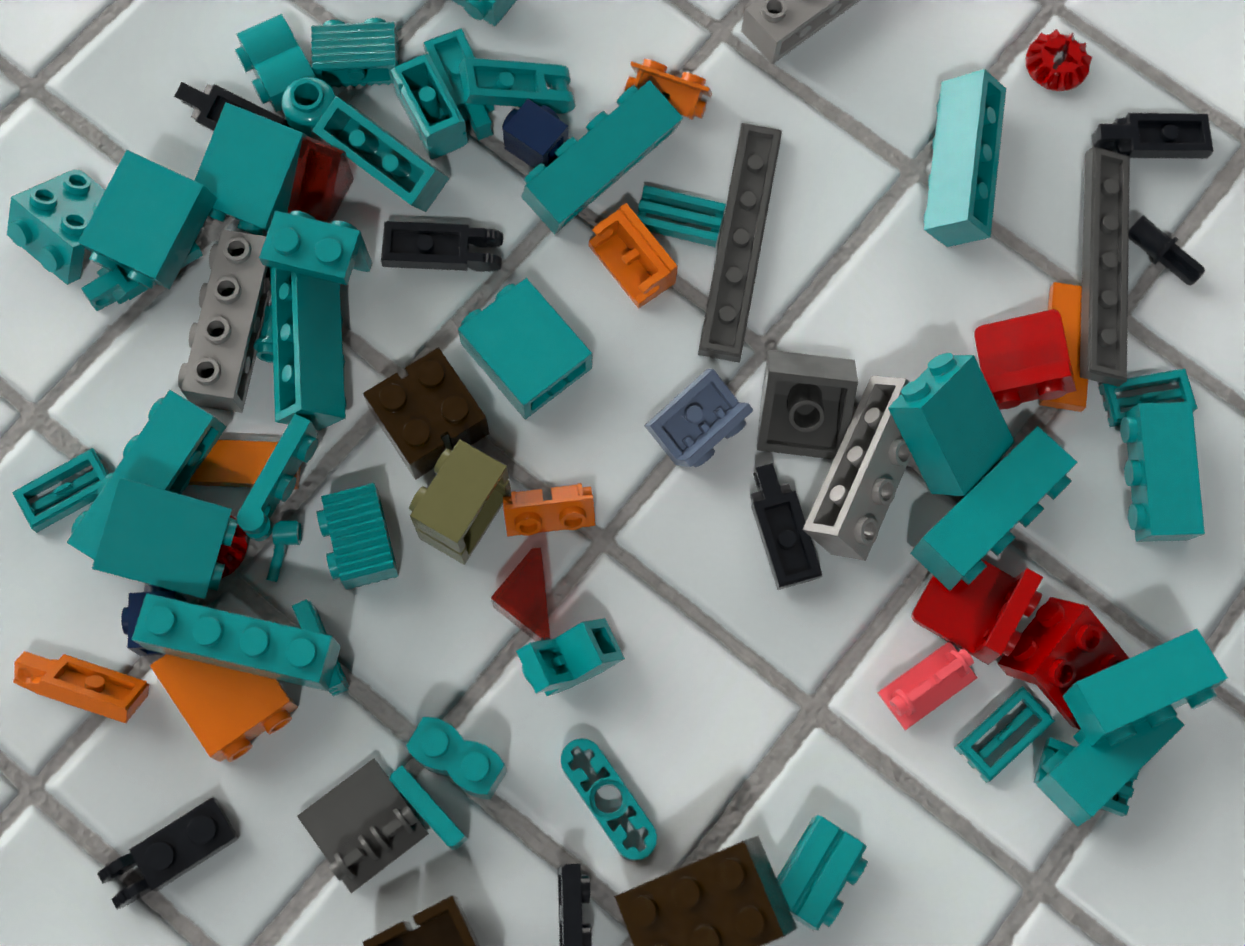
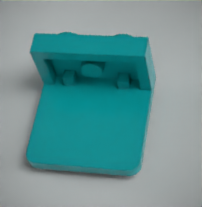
[7,169,105,285]
[259,210,372,285]

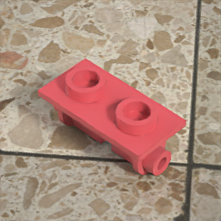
[878,641,978,730]

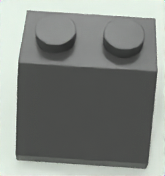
[757,350,858,459]

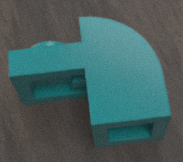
[516,618,625,696]

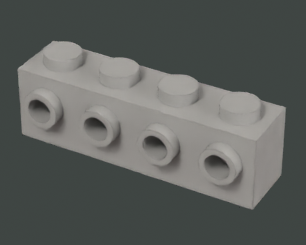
[741,0,860,64]
[178,230,271,413]
[803,376,912,561]

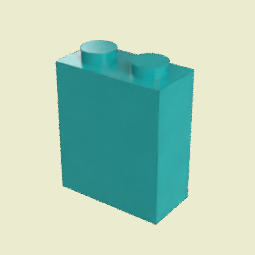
[194,102,316,236]
[78,150,217,290]
[458,278,592,420]
[888,353,1015,496]
[92,478,237,599]

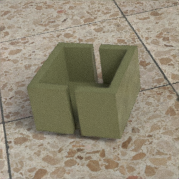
[409,439,511,565]

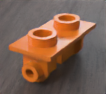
[624,59,712,120]
[503,483,595,537]

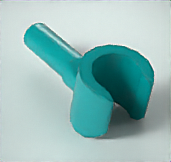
[266,520,302,582]

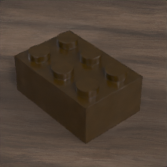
[614,836,797,946]

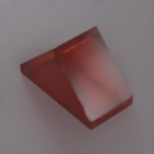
[287,136,354,223]
[491,548,550,641]

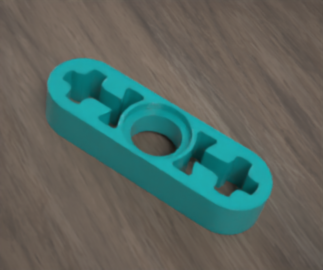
[561,738,657,861]

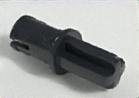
[1129,215,1205,286]

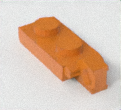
[13,651,149,723]

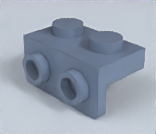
[644,369,753,467]

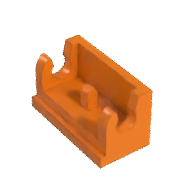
[588,203,678,309]

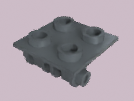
[297,758,429,893]

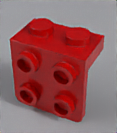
[974,309,1077,410]
[911,559,1043,665]
[997,597,1129,730]

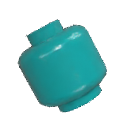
[282,77,336,140]

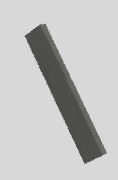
[698,123,782,363]
[1080,147,1130,387]

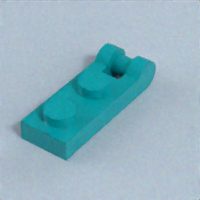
[459,57,576,114]
[237,414,318,541]

